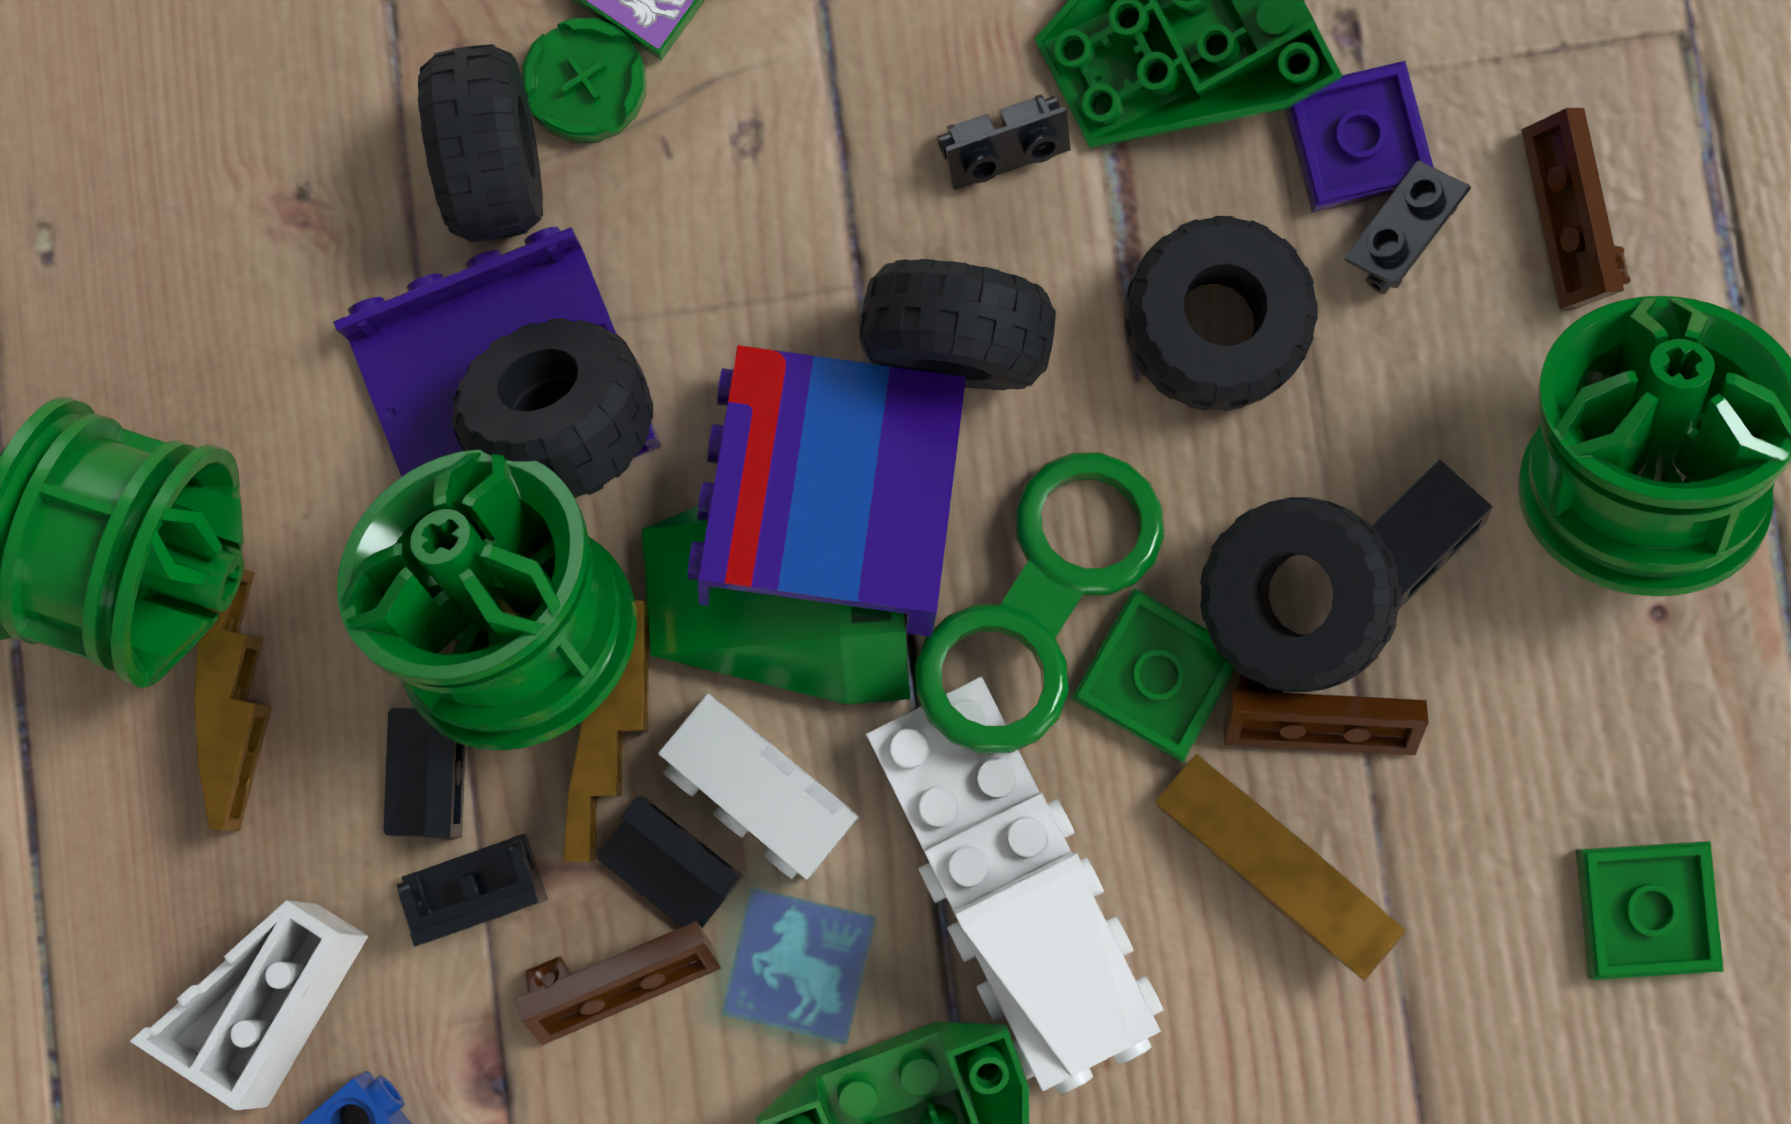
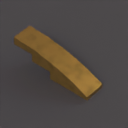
[194,569,272,831]
[563,600,649,862]
[1155,754,1406,982]

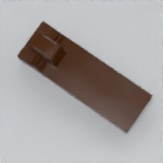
[1521,108,1631,309]
[1223,674,1429,755]
[515,921,721,1045]

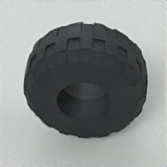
[417,44,543,242]
[1124,216,1318,411]
[859,259,1056,390]
[451,318,653,498]
[1200,497,1402,692]

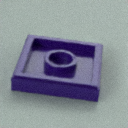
[1285,61,1434,213]

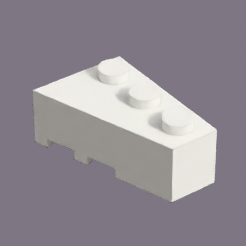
[658,693,860,880]
[130,900,368,1110]

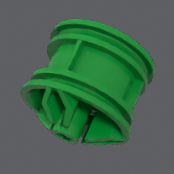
[1518,296,1791,596]
[0,397,244,688]
[337,450,637,750]

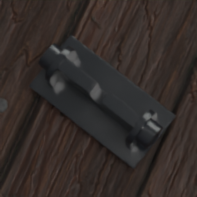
[937,94,1071,190]
[1344,160,1471,294]

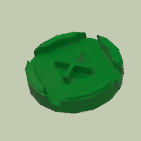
[522,18,646,143]

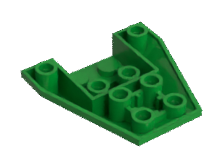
[1034,0,1344,149]
[642,506,910,705]
[756,1022,1029,1124]

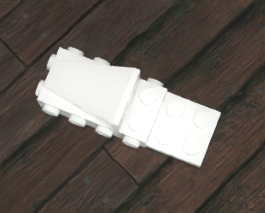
[866,676,1164,1094]

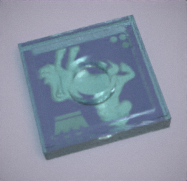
[721,887,877,1045]

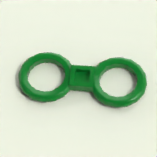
[915,452,1165,754]

